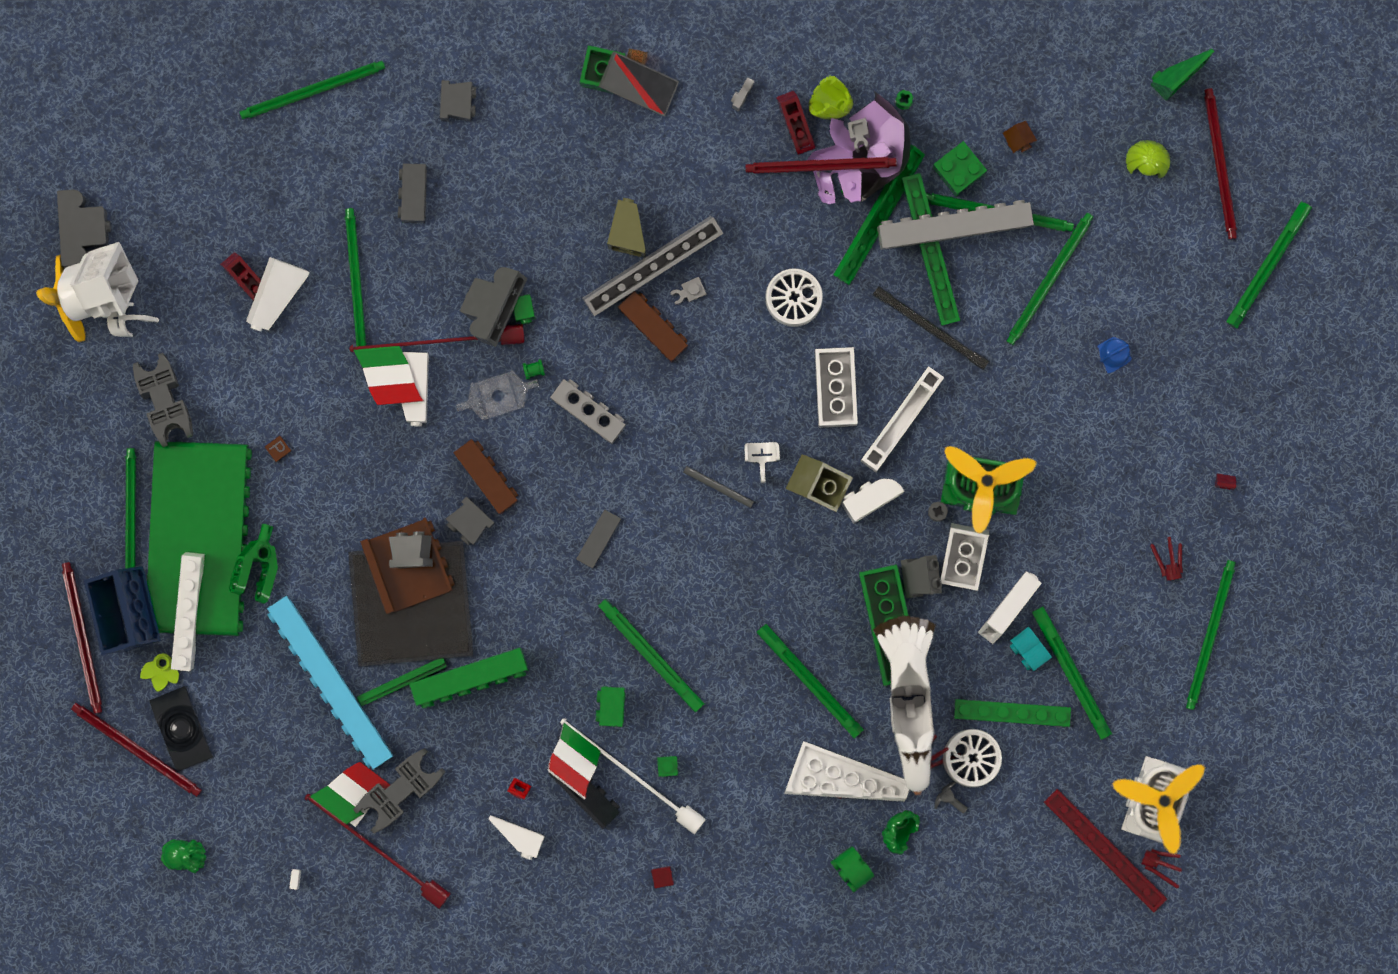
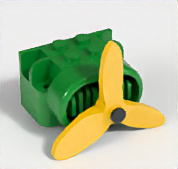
[941,447,1036,534]

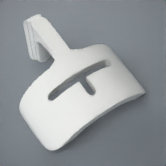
[107,302,159,337]
[745,442,780,483]

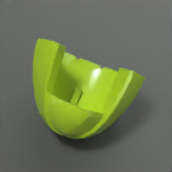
[809,76,853,120]
[1126,140,1170,178]

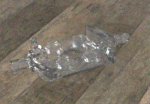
[456,370,539,421]

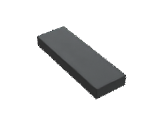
[576,509,621,569]

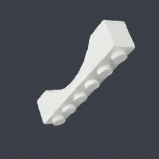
[861,366,944,472]
[171,552,205,671]

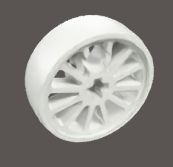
[766,269,823,327]
[943,729,1002,787]

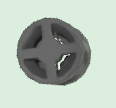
[928,502,948,522]

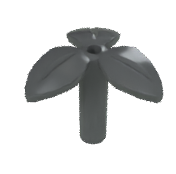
[934,782,967,813]

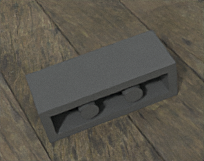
[398,163,427,223]

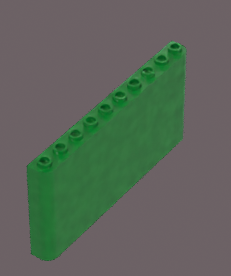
[147,441,252,636]

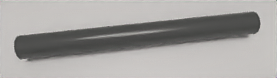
[683,466,754,508]

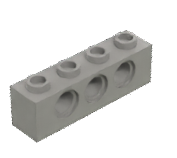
[550,379,626,444]

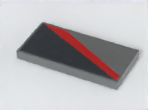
[599,51,679,117]

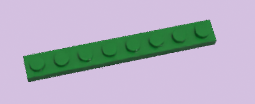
[833,145,925,285]
[901,173,960,326]

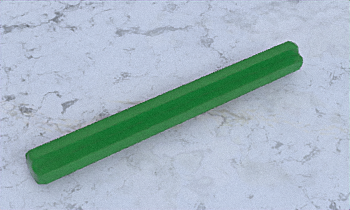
[357,657,447,706]

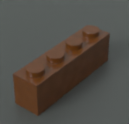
[618,291,688,363]
[453,439,519,515]

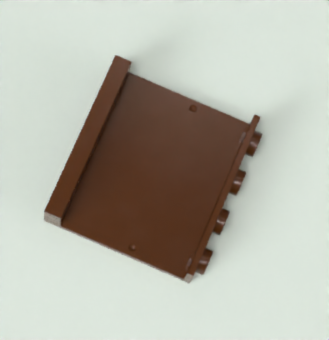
[360,517,455,614]

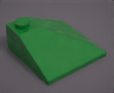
[1151,49,1215,101]

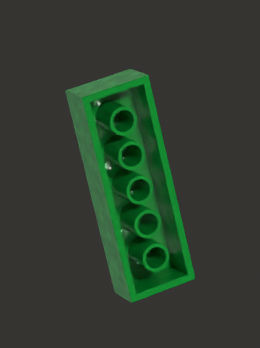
[859,565,908,686]
[409,648,529,709]

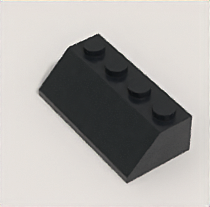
[549,773,620,829]

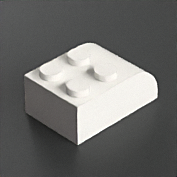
[841,479,904,524]
[940,523,989,591]

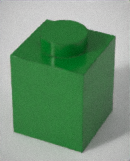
[514,294,535,325]
[657,756,678,777]

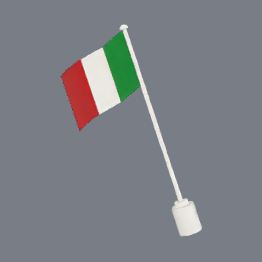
[548,718,706,835]

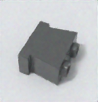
[440,80,476,122]
[446,497,495,546]
[389,531,433,569]
[901,555,942,598]

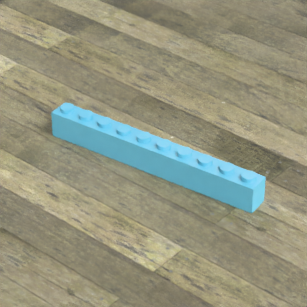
[267,596,394,769]

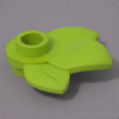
[140,653,179,692]

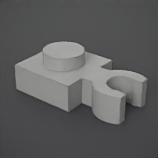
[731,77,754,111]
[848,118,870,153]
[670,277,706,305]

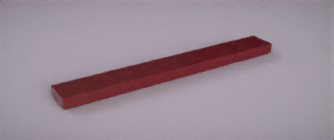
[1044,789,1167,913]

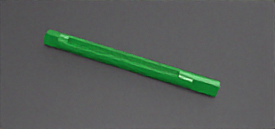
[1226,202,1312,329]
[598,599,705,713]
[1032,606,1112,740]
[756,624,864,739]

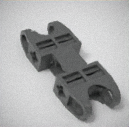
[133,352,193,447]
[353,748,446,834]

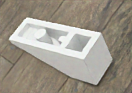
[489,815,545,860]

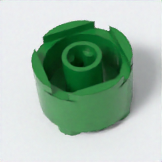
[830,846,875,893]

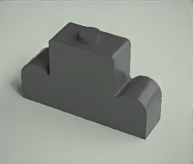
[57,190,111,269]
[460,267,528,347]

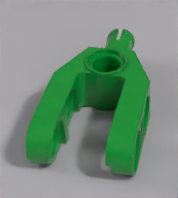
[229,524,278,604]

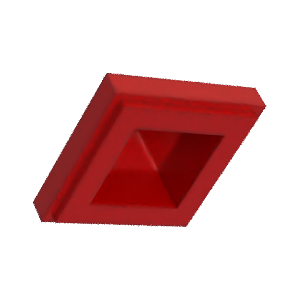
[507,778,531,799]

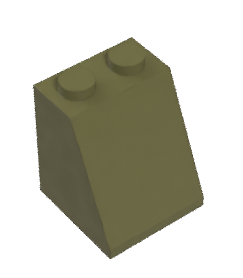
[607,198,646,258]
[786,454,853,512]

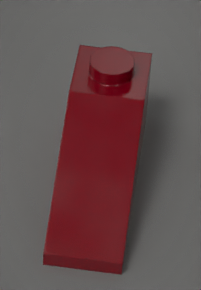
[776,90,815,155]
[220,252,261,301]

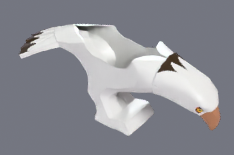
[873,616,936,795]

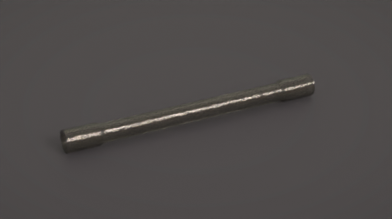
[873,286,989,370]

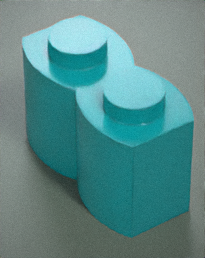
[1009,627,1052,671]

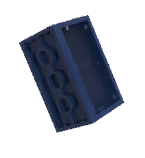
[84,566,161,655]

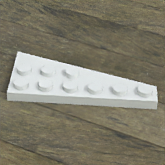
[784,741,909,801]

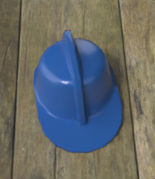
[1098,337,1132,374]

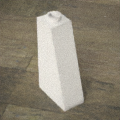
[246,257,310,331]
[402,352,429,427]
[978,571,1041,644]

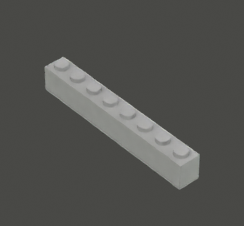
[877,200,1034,250]
[582,216,723,316]

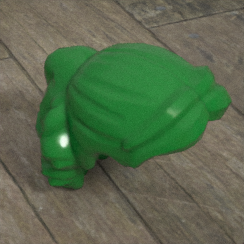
[882,810,920,855]
[161,839,206,873]

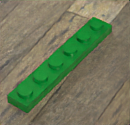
[954,699,1071,727]

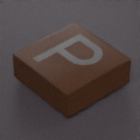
[265,436,291,462]

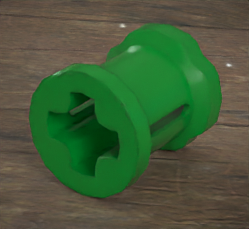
[895,90,913,110]
[523,359,545,380]

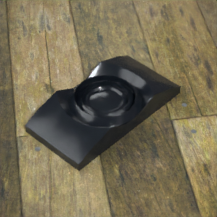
[149,686,213,772]

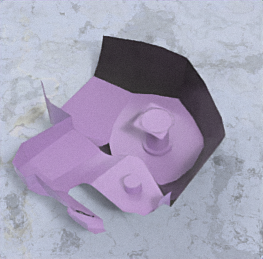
[807,91,911,204]

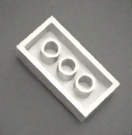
[815,347,858,428]

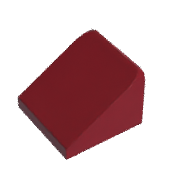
[1215,473,1236,490]
[651,866,674,888]

